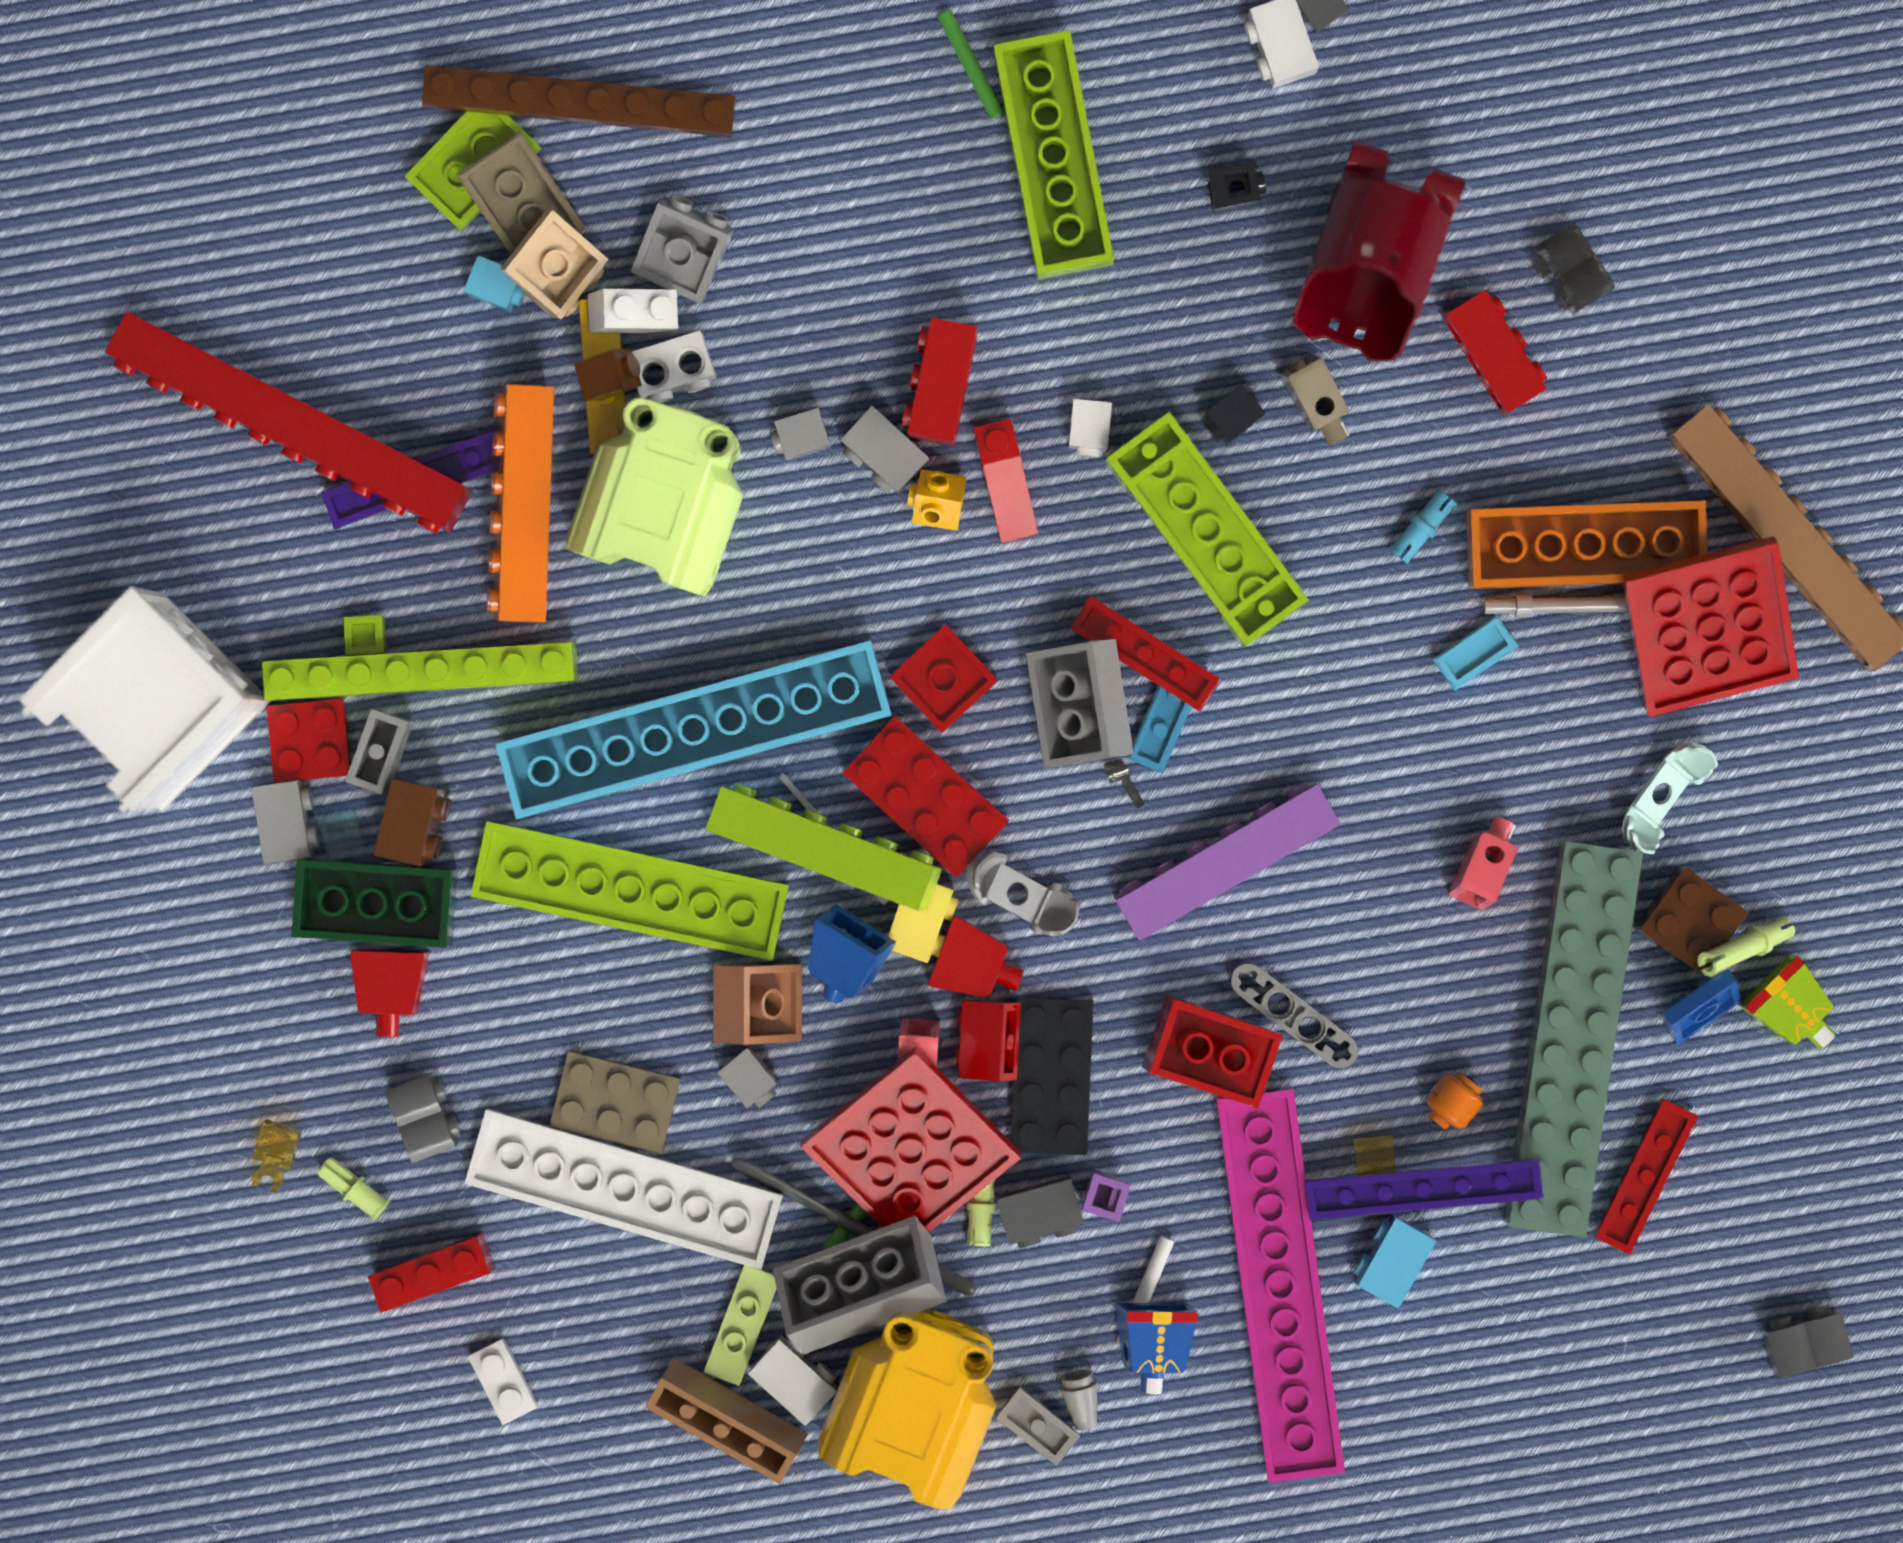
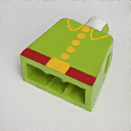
[1738,954,1836,1050]

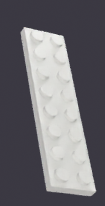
[464,1108,783,1270]

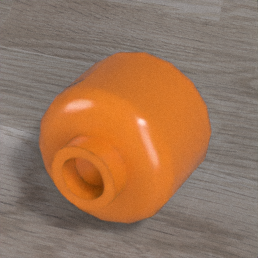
[1426,1072,1483,1130]

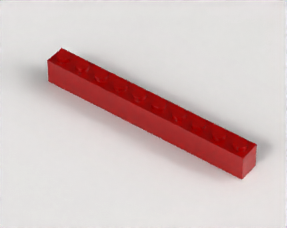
[105,311,472,534]

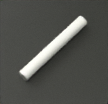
[1116,1235,1175,1345]

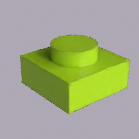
[343,615,386,656]

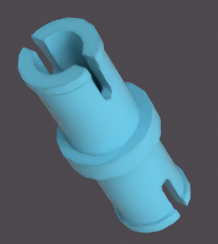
[1389,489,1458,564]

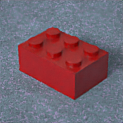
[902,317,978,448]

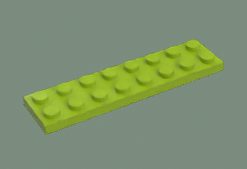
[470,821,789,961]

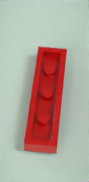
[1070,596,1221,712]
[1593,1098,1699,1255]

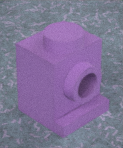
[1081,1169,1131,1222]

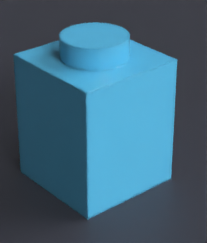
[464,256,525,313]

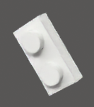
[468,1337,539,1425]

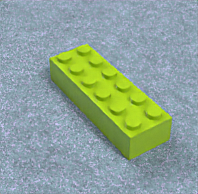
[993,30,1114,280]

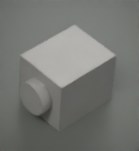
[770,408,832,461]
[717,1046,778,1108]

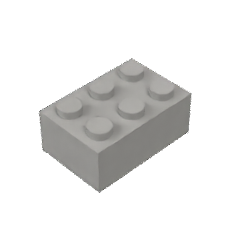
[1026,639,1134,768]

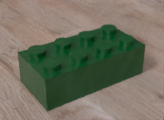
[291,858,458,948]

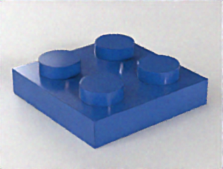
[1663,969,1741,1046]

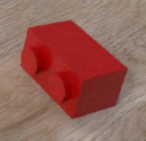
[956,999,1021,1082]

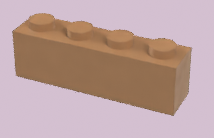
[645,1358,808,1484]

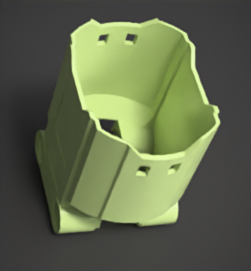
[566,398,744,597]

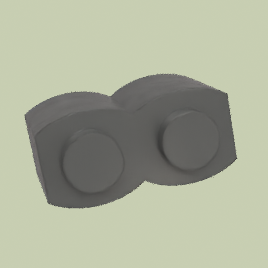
[385,1072,462,1163]
[1761,1305,1854,1378]

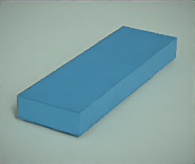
[1127,659,1208,774]

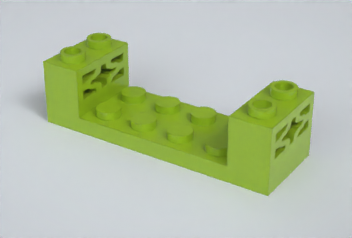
[1105,412,1309,648]

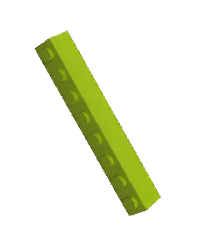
[262,642,579,701]

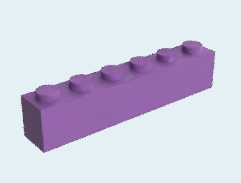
[1115,781,1341,941]

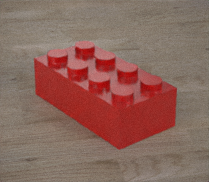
[843,716,1009,878]

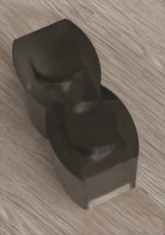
[1530,222,1616,315]

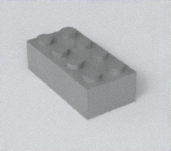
[773,1216,947,1354]

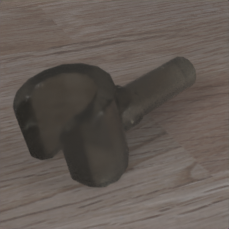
[1104,759,1145,809]

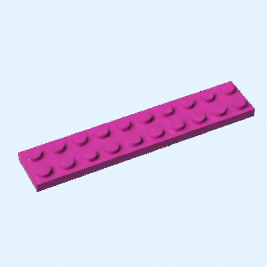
[1216,1088,1345,1483]

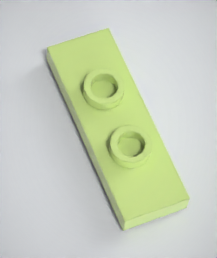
[704,1265,777,1386]

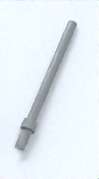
[1483,594,1628,618]

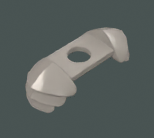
[966,852,1079,936]

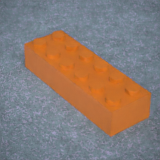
[486,385,554,622]
[1466,501,1708,589]

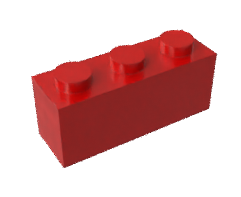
[1442,290,1547,416]
[368,1232,496,1313]

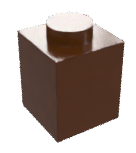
[574,349,642,401]

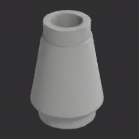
[1059,1370,1098,1431]

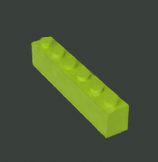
[705,783,942,912]

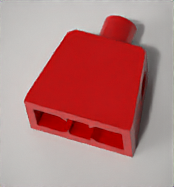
[928,915,1025,998]
[351,949,430,1037]

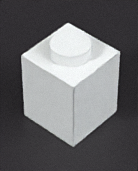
[1069,399,1112,458]

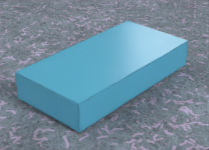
[1432,615,1519,691]

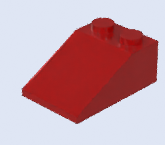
[1142,994,1283,1108]

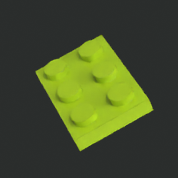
[404,111,542,232]

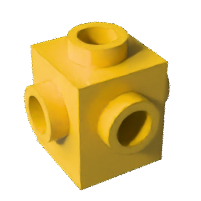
[907,469,967,531]

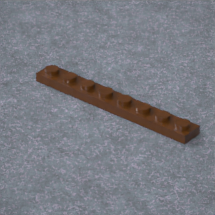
[422,65,735,138]

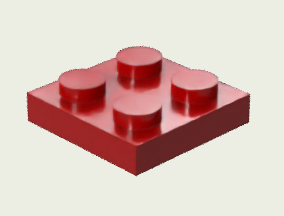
[889,624,998,733]
[266,699,351,783]

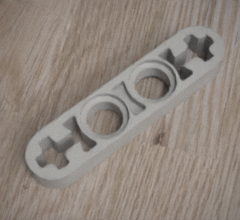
[1230,963,1358,1068]

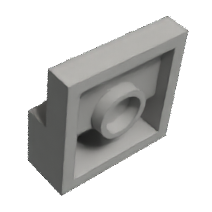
[630,195,735,304]

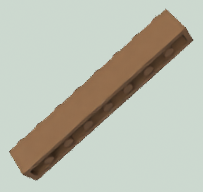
[1667,404,1903,672]

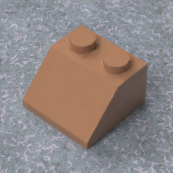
[713,964,802,1045]

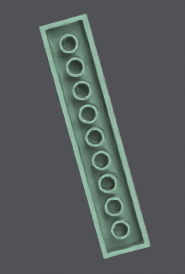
[1503,840,1643,1238]

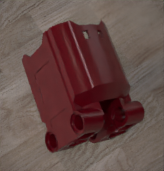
[1292,139,1467,362]

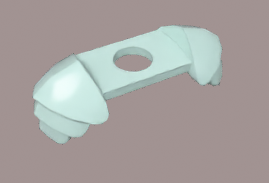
[1622,742,1718,854]

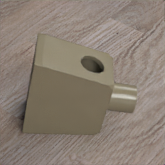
[1277,354,1349,446]

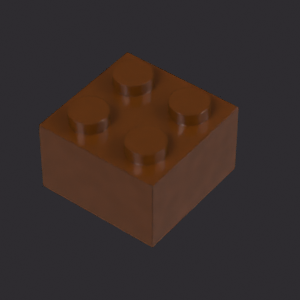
[374,779,452,866]
[1633,866,1749,976]

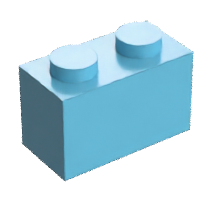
[1353,1214,1436,1309]

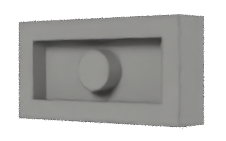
[996,1386,1080,1466]

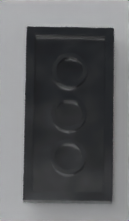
[1010,997,1093,1155]

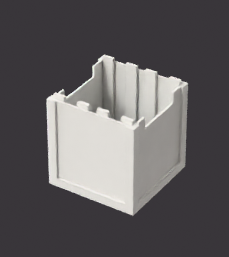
[20,587,272,812]

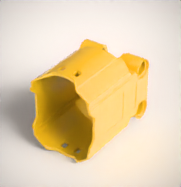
[818,1309,997,1510]

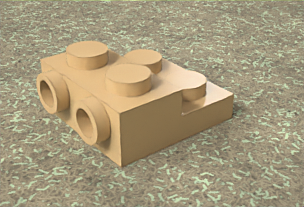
[500,209,609,320]

